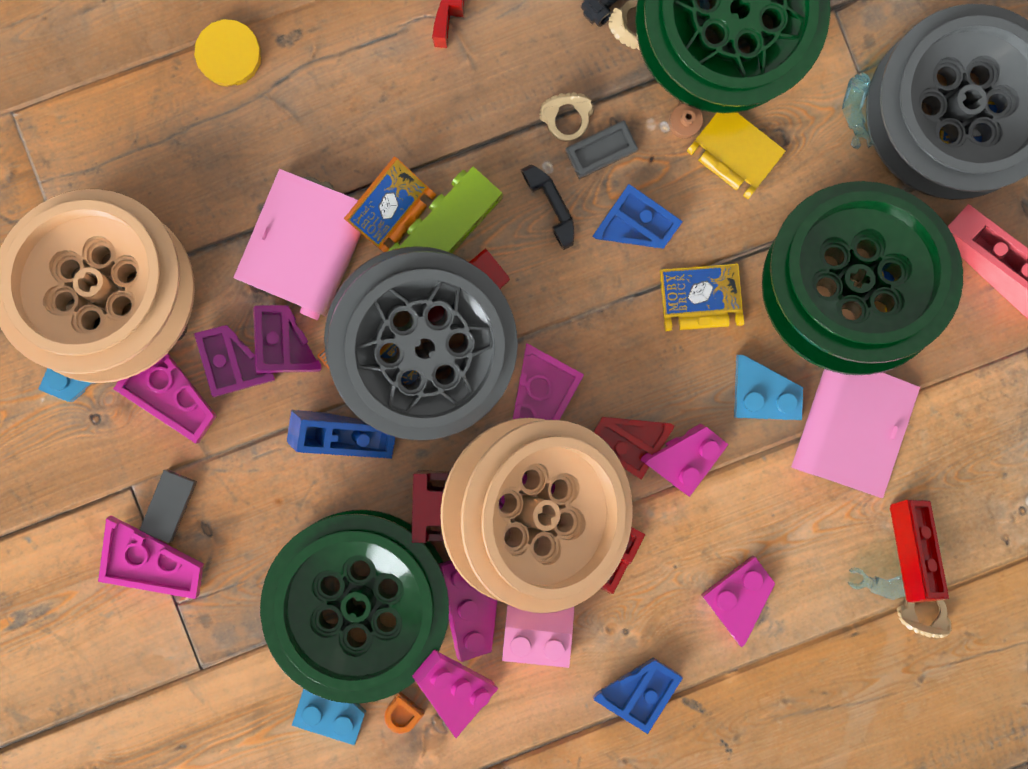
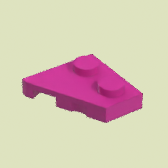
[701,556,775,647]

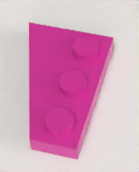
[113,353,217,444]
[98,515,204,599]

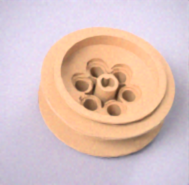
[0,189,195,383]
[441,418,633,613]

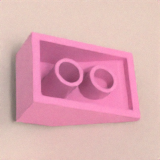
[502,604,574,668]

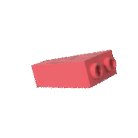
[948,204,1028,319]

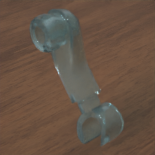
[842,73,874,149]
[848,568,906,600]

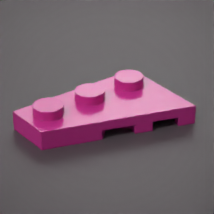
[513,343,584,420]
[439,560,497,662]
[412,650,499,738]

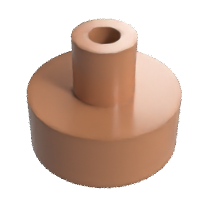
[669,104,703,139]

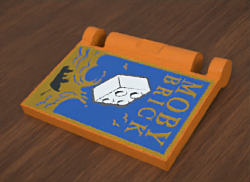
[344,156,436,253]

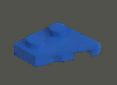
[592,184,683,249]

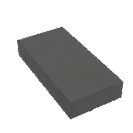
[565,120,638,179]
[139,469,197,543]

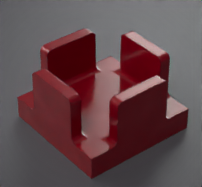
[412,470,450,543]

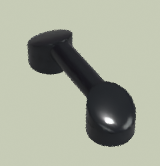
[521,165,574,250]

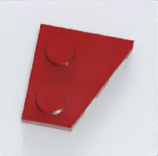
[593,417,675,480]

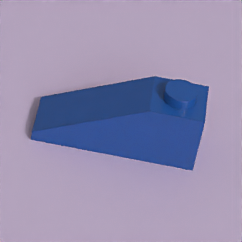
[287,410,395,459]

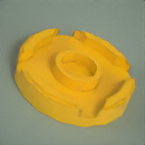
[194,19,261,87]

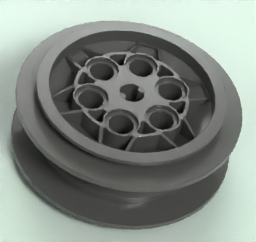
[866,4,1028,200]
[324,246,518,440]

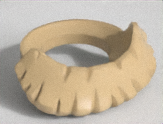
[608,0,640,50]
[539,92,594,141]
[897,599,952,638]

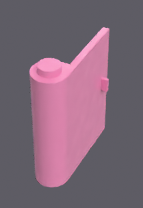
[233,169,361,320]
[791,369,920,498]

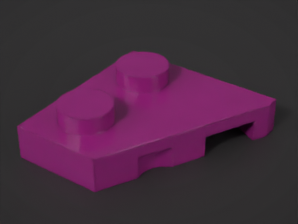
[253,305,321,373]
[194,325,275,398]

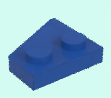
[593,657,683,734]

